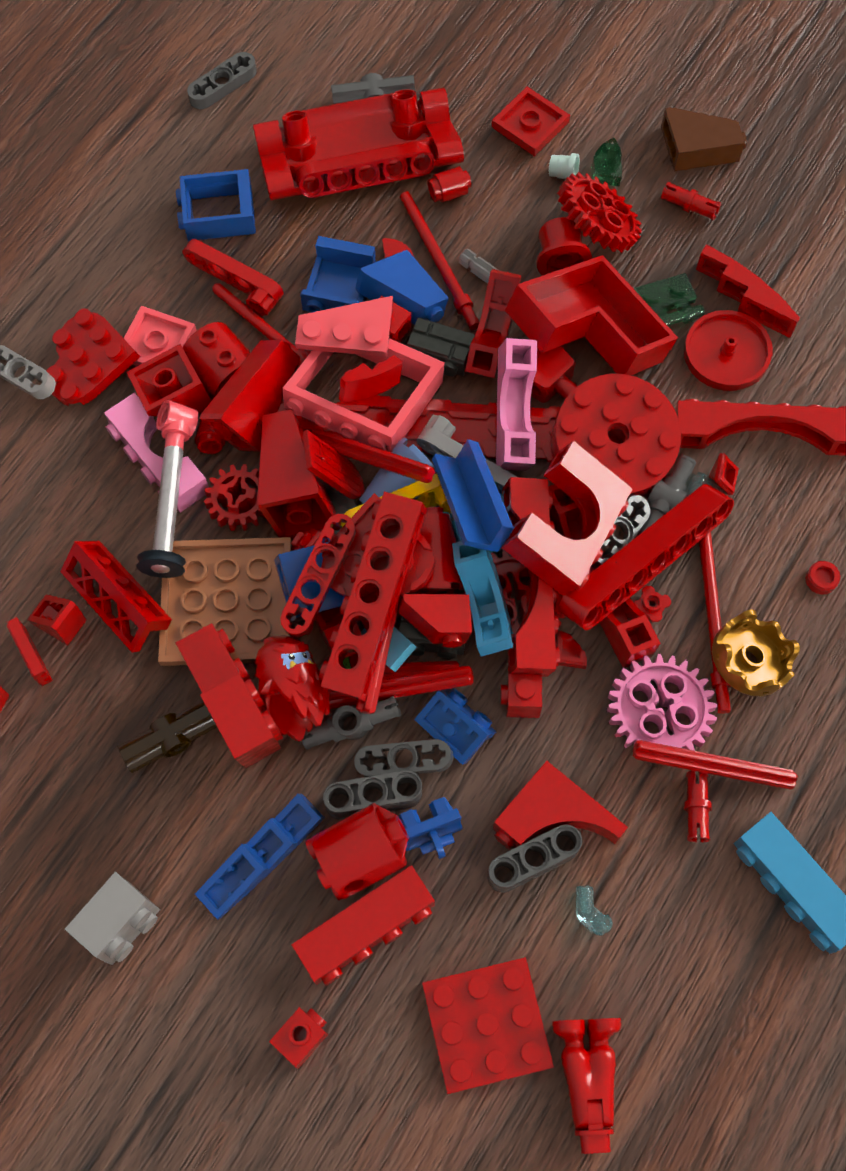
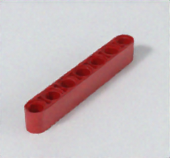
[559,484,734,630]

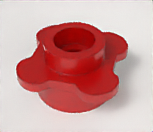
[634,586,671,622]

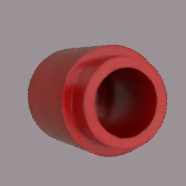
[427,166,471,203]

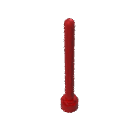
[212,283,311,370]

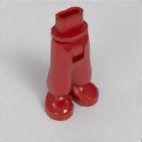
[552,1018,621,1154]

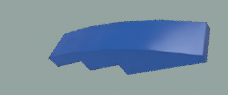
[195,794,325,920]

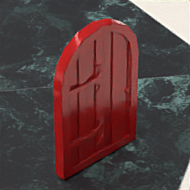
[303,430,365,499]

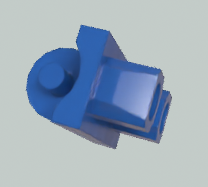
[399,797,463,859]

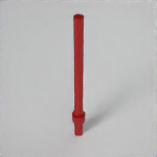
[400,191,479,331]
[699,532,731,714]

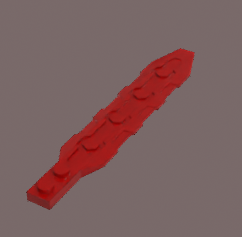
[277,395,620,462]

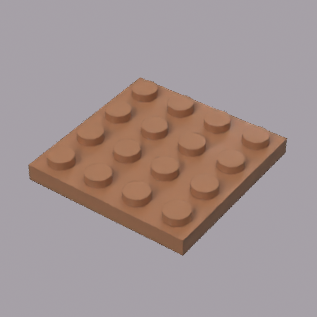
[158,537,292,666]

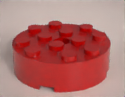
[551,374,681,498]

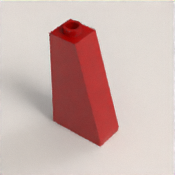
[199,339,300,451]

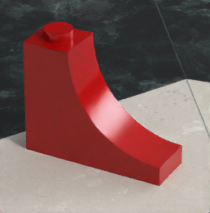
[493,761,628,849]

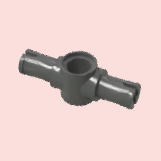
[637,455,696,536]
[302,696,401,750]

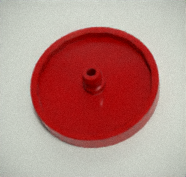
[684,310,773,391]

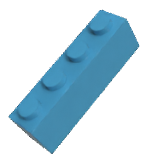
[733,812,846,954]

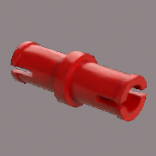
[661,182,721,220]
[684,770,712,843]

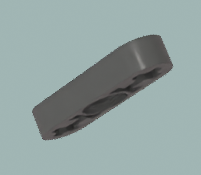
[187,52,257,109]
[591,495,650,569]
[354,739,453,777]

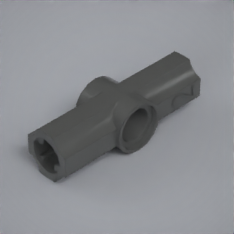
[331,73,416,104]

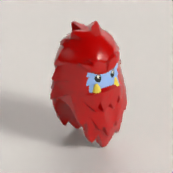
[255,635,331,742]

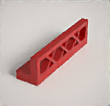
[60,541,172,653]

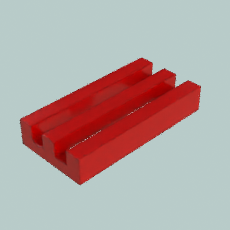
[6,617,53,686]

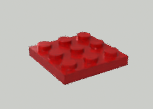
[422,957,554,1095]

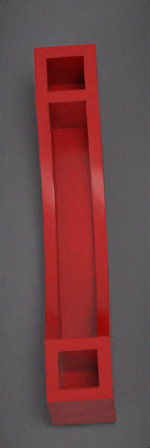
[675,399,846,456]
[502,477,560,677]
[548,485,661,668]

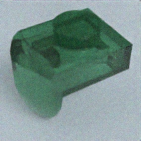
[591,137,622,187]

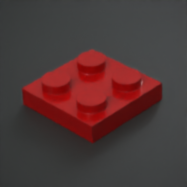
[492,86,570,157]

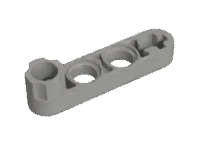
[416,414,517,494]

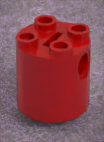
[305,803,409,901]

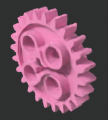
[607,654,717,751]

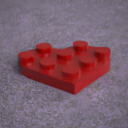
[46,308,141,406]
[321,493,436,597]

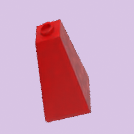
[257,409,341,539]

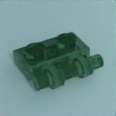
[633,273,705,328]

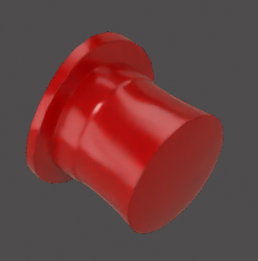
[536,217,592,276]

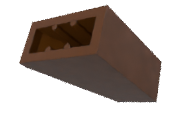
[661,107,747,171]

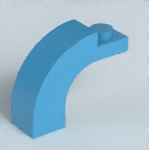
[452,541,513,657]

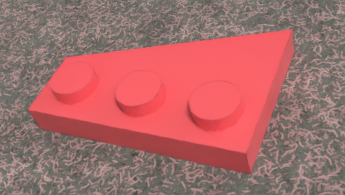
[295,296,393,357]

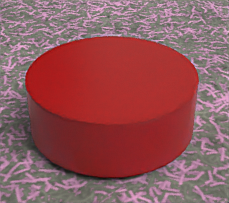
[805,561,841,595]

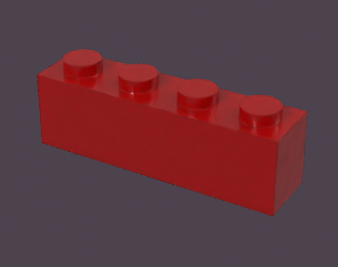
[291,865,435,986]

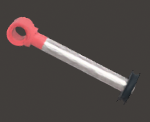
[136,400,198,578]

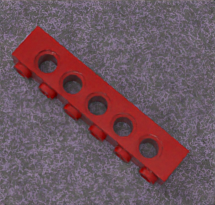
[319,491,427,702]

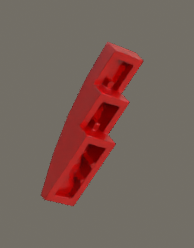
[696,244,800,338]

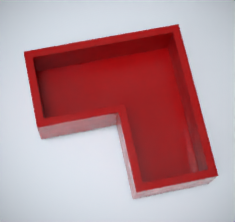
[505,255,678,375]
[175,623,283,768]

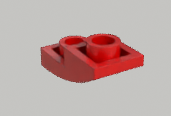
[339,355,403,403]

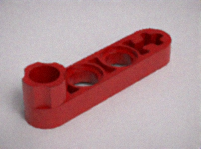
[182,239,284,317]
[280,514,356,639]

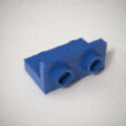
[414,688,496,765]

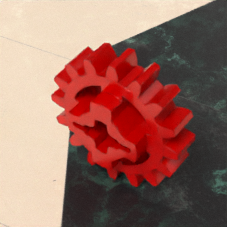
[204,464,265,531]

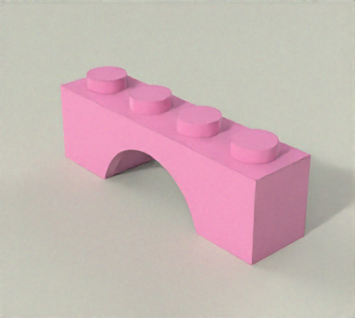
[496,338,537,471]
[104,392,209,513]

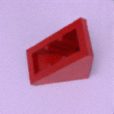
[27,594,87,646]

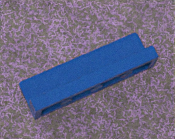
[432,439,514,552]

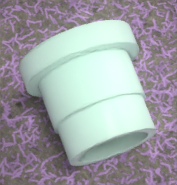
[549,153,580,179]

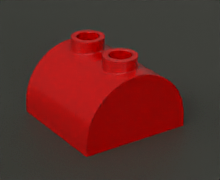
[182,322,251,400]

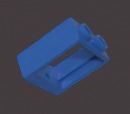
[176,169,256,241]

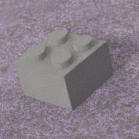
[65,872,161,965]

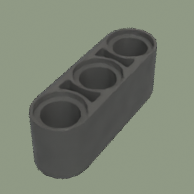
[323,771,422,820]
[487,825,582,893]

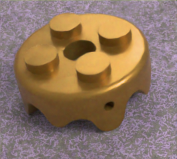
[712,609,800,697]

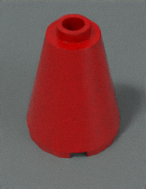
[417,507,466,594]

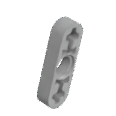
[0,345,56,399]

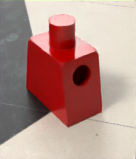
[531,346,578,403]

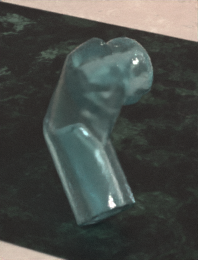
[576,886,613,936]

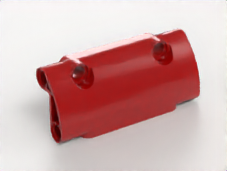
[253,87,464,201]

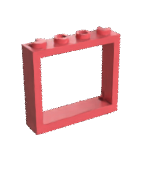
[283,338,445,452]

